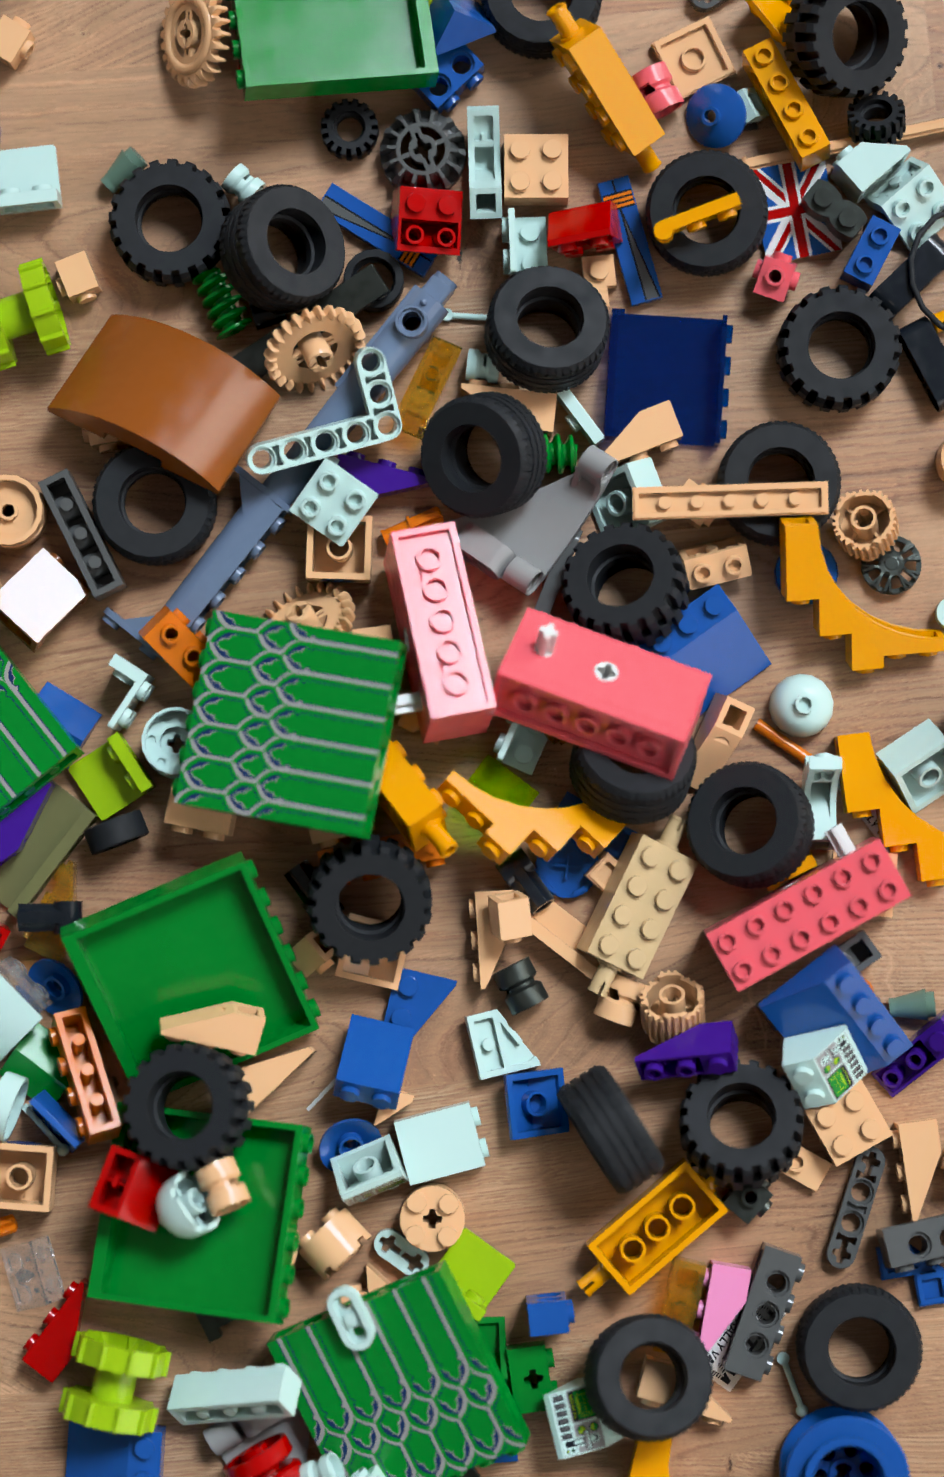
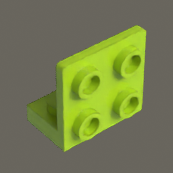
[68,732,156,821]
[438,1227,515,1322]

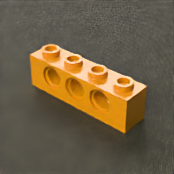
[742,37,831,172]

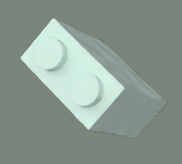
[394,1100,490,1186]

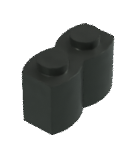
[800,179,868,243]

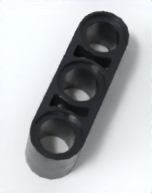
[868,233,944,316]
[899,316,944,412]

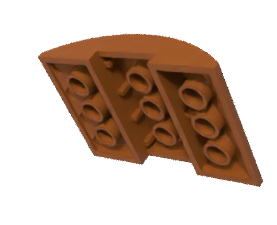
[47,314,280,494]

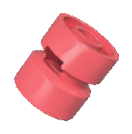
[631,61,685,120]

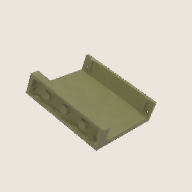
[0,780,99,918]

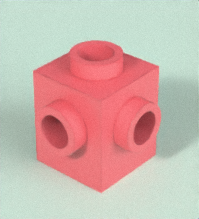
[752,251,801,302]

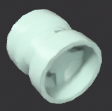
[221,163,266,203]
[465,348,499,384]
[299,1452,345,1477]

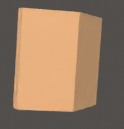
[335,913,406,991]

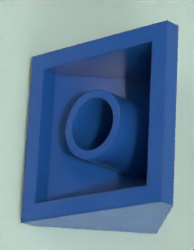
[429,0,496,56]

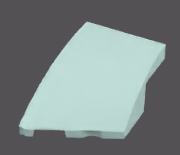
[0,974,43,1061]

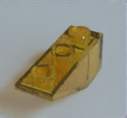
[393,336,463,440]
[23,860,77,963]
[653,1256,707,1353]

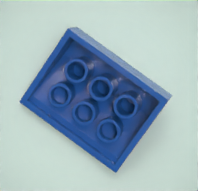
[639,584,771,715]
[758,944,913,1073]
[66,1420,166,1477]

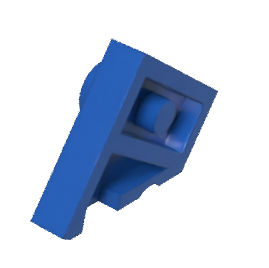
[384,968,457,1037]

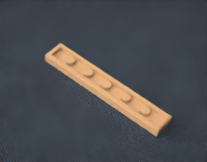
[632,481,829,521]

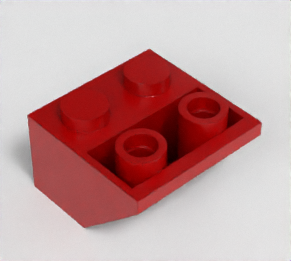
[391,186,463,256]
[547,200,623,258]
[88,1144,179,1234]

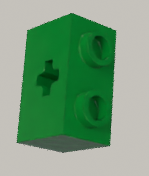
[506,1340,558,1414]

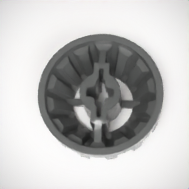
[380,108,466,190]

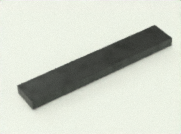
[232,264,390,378]

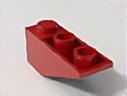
[22,1278,89,1383]

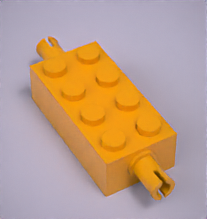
[546,2,665,174]
[377,740,458,858]
[576,1157,728,1297]

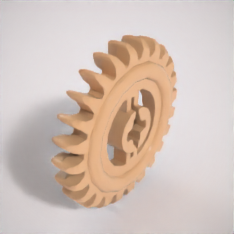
[160,0,231,89]
[263,305,366,394]
[265,581,356,632]

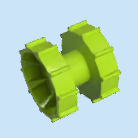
[0,258,71,371]
[58,1329,172,1436]

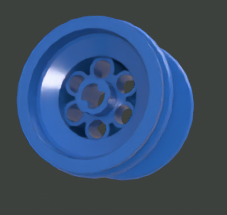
[778,1406,910,1477]

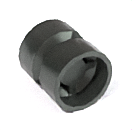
[492,956,549,1016]

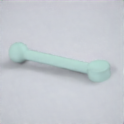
[443,308,487,322]
[21,1103,69,1156]
[776,1351,809,1417]

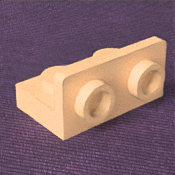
[678,535,752,590]

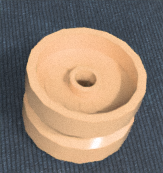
[0,475,49,549]

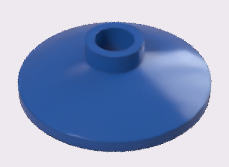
[686,83,747,148]
[28,959,83,1015]
[319,1118,382,1171]

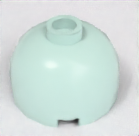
[769,674,834,738]
[156,1170,220,1239]

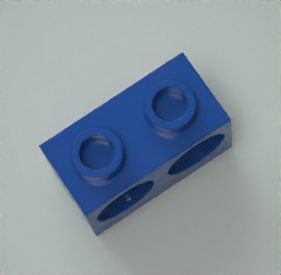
[413,45,484,114]
[839,215,901,293]
[526,1291,575,1337]

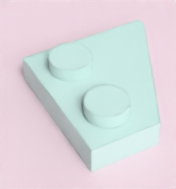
[464,1009,540,1080]

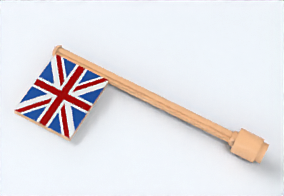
[741,118,944,260]

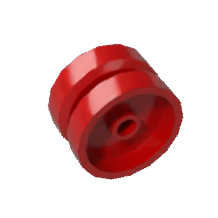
[223,1432,302,1477]

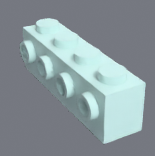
[167,1363,302,1425]

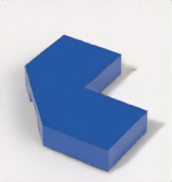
[875,1244,944,1307]

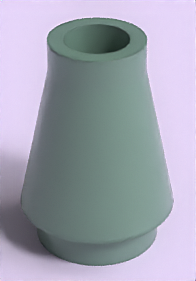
[101,146,148,193]
[889,989,936,1021]

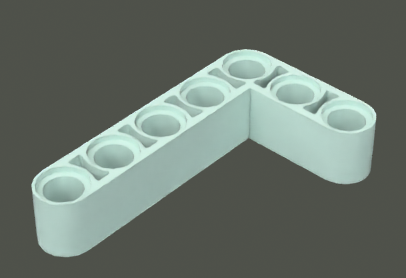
[245,346,402,474]

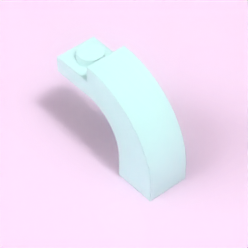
[467,105,502,219]
[802,753,842,850]

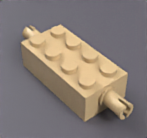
[576,814,698,998]

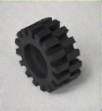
[847,91,906,144]
[321,98,379,161]

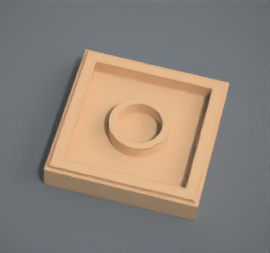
[651,16,737,100]

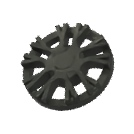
[861,536,922,595]

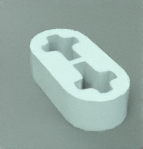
[374,1228,429,1275]

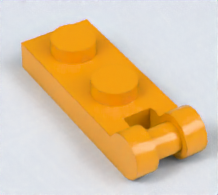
[654,192,742,244]

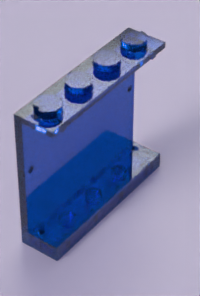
[604,308,733,447]

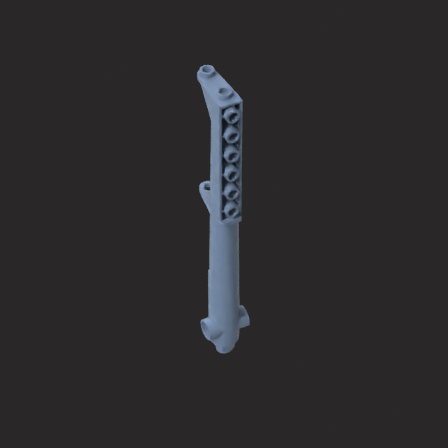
[102,270,457,662]

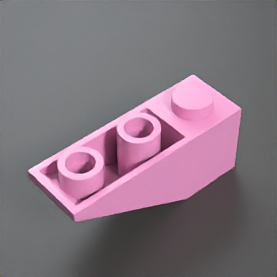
[694,1260,752,1352]

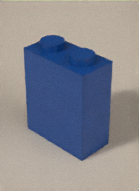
[333,1014,415,1110]

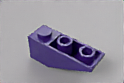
[337,451,429,499]
[0,781,55,866]
[871,1010,944,1098]
[634,1020,738,1081]

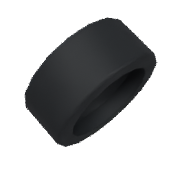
[344,249,404,313]
[84,810,149,855]

